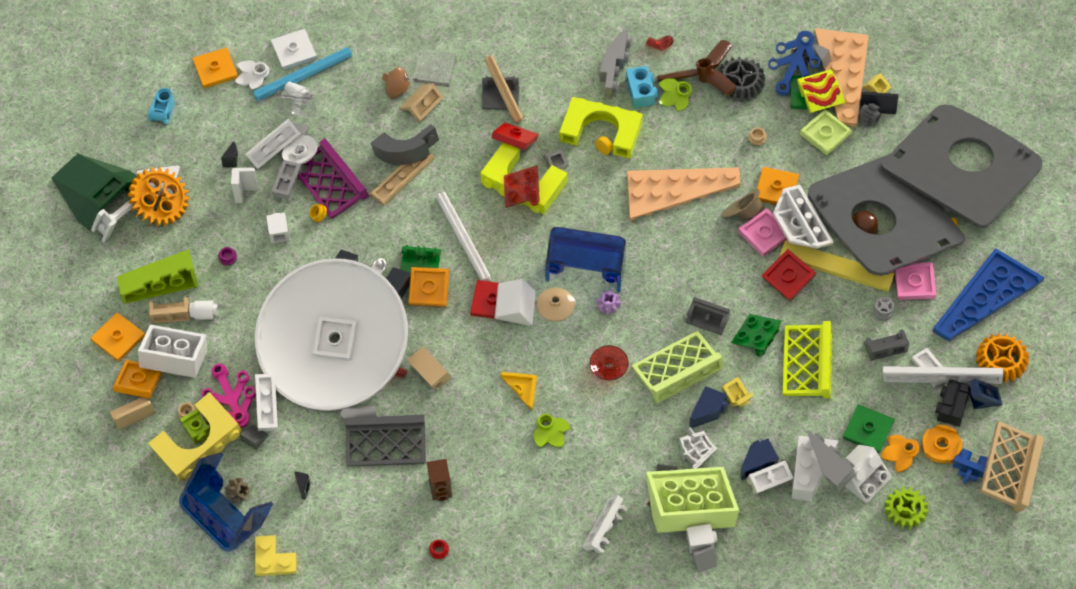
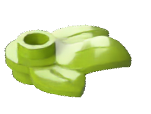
[659,78,692,112]
[533,414,571,448]

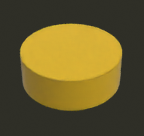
[595,136,613,155]

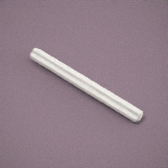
[436,192,491,281]

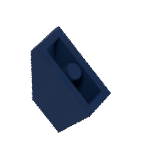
[689,386,729,428]
[740,439,779,480]

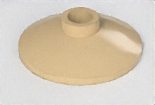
[537,288,575,321]

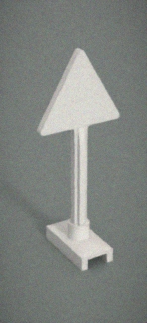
[91,165,180,243]

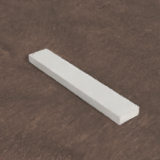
[883,366,1003,384]

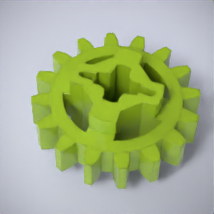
[884,486,929,530]

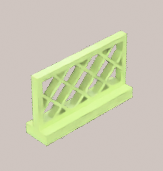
[632,331,723,404]

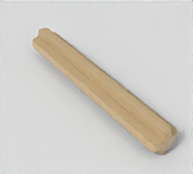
[484,55,523,123]

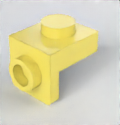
[720,377,754,408]

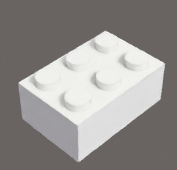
[138,325,207,378]

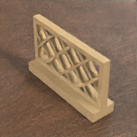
[980,421,1044,512]

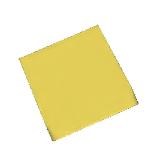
[863,73,891,93]

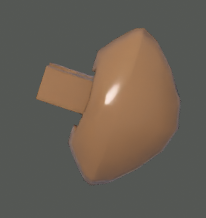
[382,67,410,99]

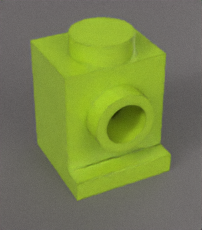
[180,409,210,444]

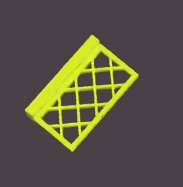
[783,321,832,399]

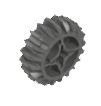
[718,56,765,102]

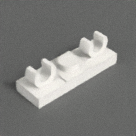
[246,119,301,169]
[255,374,278,432]
[582,495,627,554]

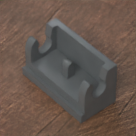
[686,297,730,335]
[864,329,910,361]

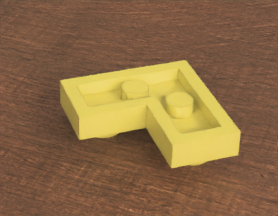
[255,535,297,576]

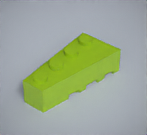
[117,249,198,304]

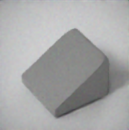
[813,43,831,70]
[543,149,569,169]
[693,546,717,573]

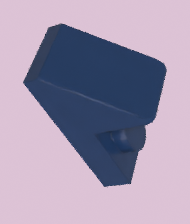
[969,379,1003,410]

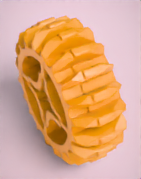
[976,332,1029,384]

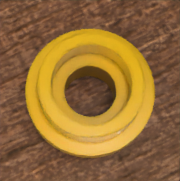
[309,204,327,222]

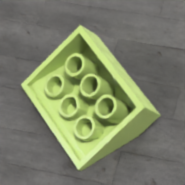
[646,467,739,533]

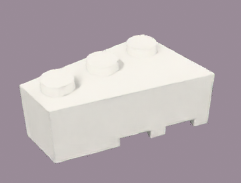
[791,436,839,501]

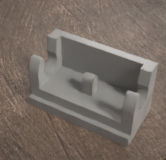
[271,160,302,203]

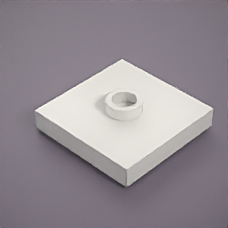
[271,29,317,70]

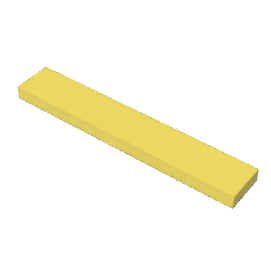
[779,240,895,292]

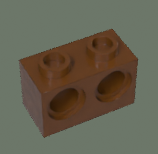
[427,459,452,501]

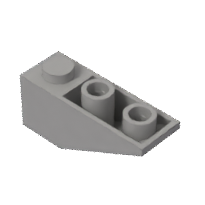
[807,430,856,492]

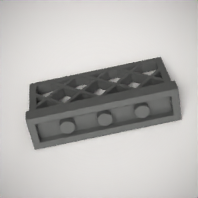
[345,415,426,467]

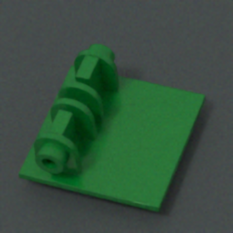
[400,245,441,275]
[731,314,782,357]

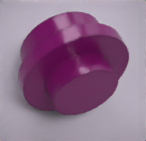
[218,247,237,265]

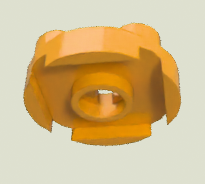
[922,425,962,464]

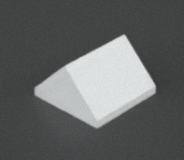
[495,279,535,326]

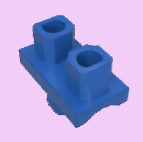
[952,449,988,484]

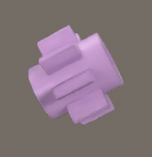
[597,290,621,315]

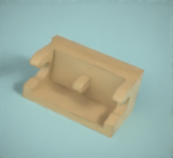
[149,297,190,324]
[407,346,451,390]

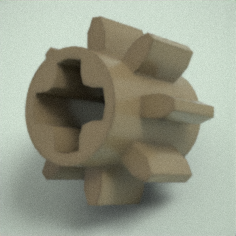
[225,478,250,503]

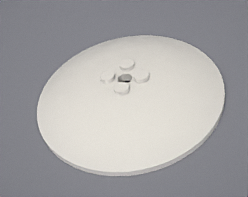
[255,258,408,411]

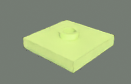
[800,109,852,156]

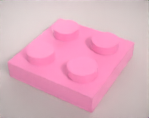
[738,208,787,257]
[894,262,936,300]

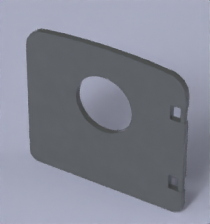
[881,104,1042,228]
[808,155,965,276]

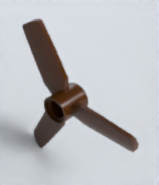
[657,40,736,95]

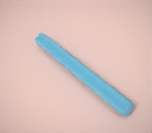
[253,47,352,101]

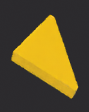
[501,372,537,409]

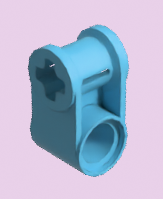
[148,88,175,125]

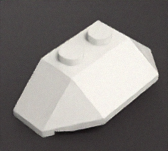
[773,185,833,249]

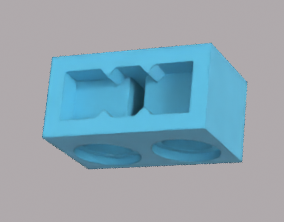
[626,66,658,108]

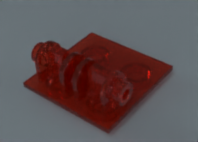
[504,165,540,208]

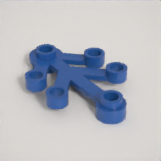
[768,31,820,96]

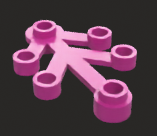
[201,364,256,428]

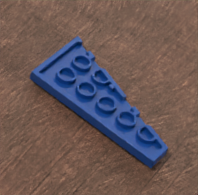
[933,248,1045,341]

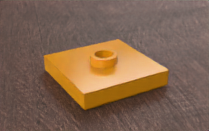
[193,47,238,89]
[757,167,799,205]
[408,267,450,307]
[90,312,145,362]
[113,360,162,399]

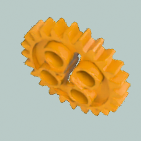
[128,167,190,227]

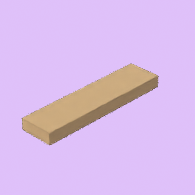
[370,154,434,206]

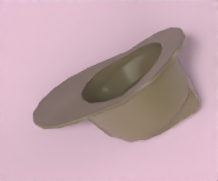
[722,189,765,220]

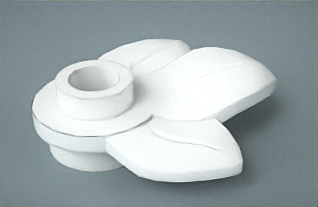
[235,60,270,90]

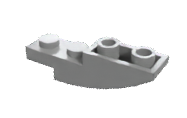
[600,30,631,98]

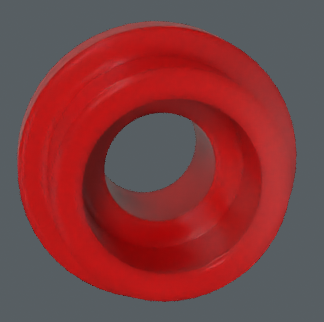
[429,539,449,559]

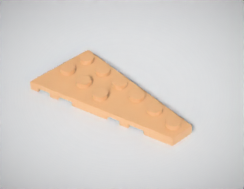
[814,28,869,127]
[627,167,740,221]

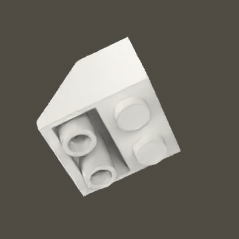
[845,445,892,504]

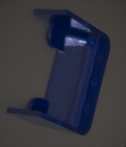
[545,227,626,292]
[179,452,273,552]

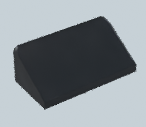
[860,92,898,115]

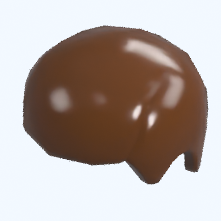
[852,210,878,235]

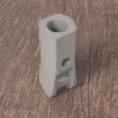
[340,406,377,422]

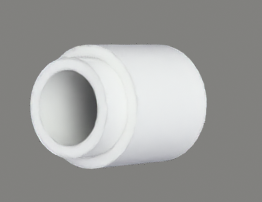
[189,300,218,320]

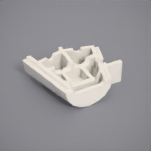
[679,427,717,469]

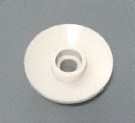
[282,135,317,164]

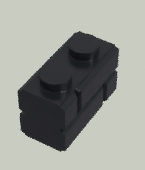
[935,379,971,427]

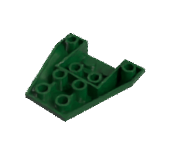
[51,153,137,232]

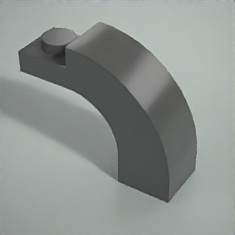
[371,124,439,165]

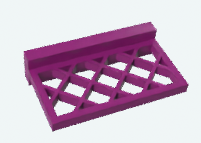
[298,138,370,219]

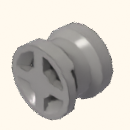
[874,297,894,321]

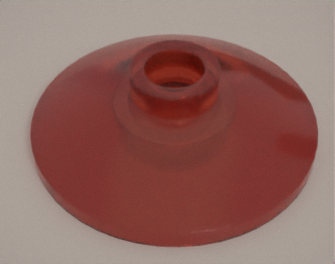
[590,345,629,381]

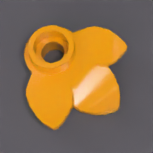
[881,435,920,472]

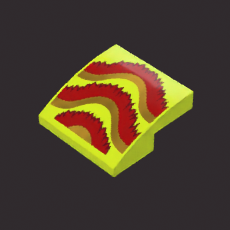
[797,69,845,114]

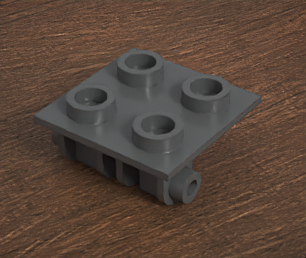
[482,76,519,109]

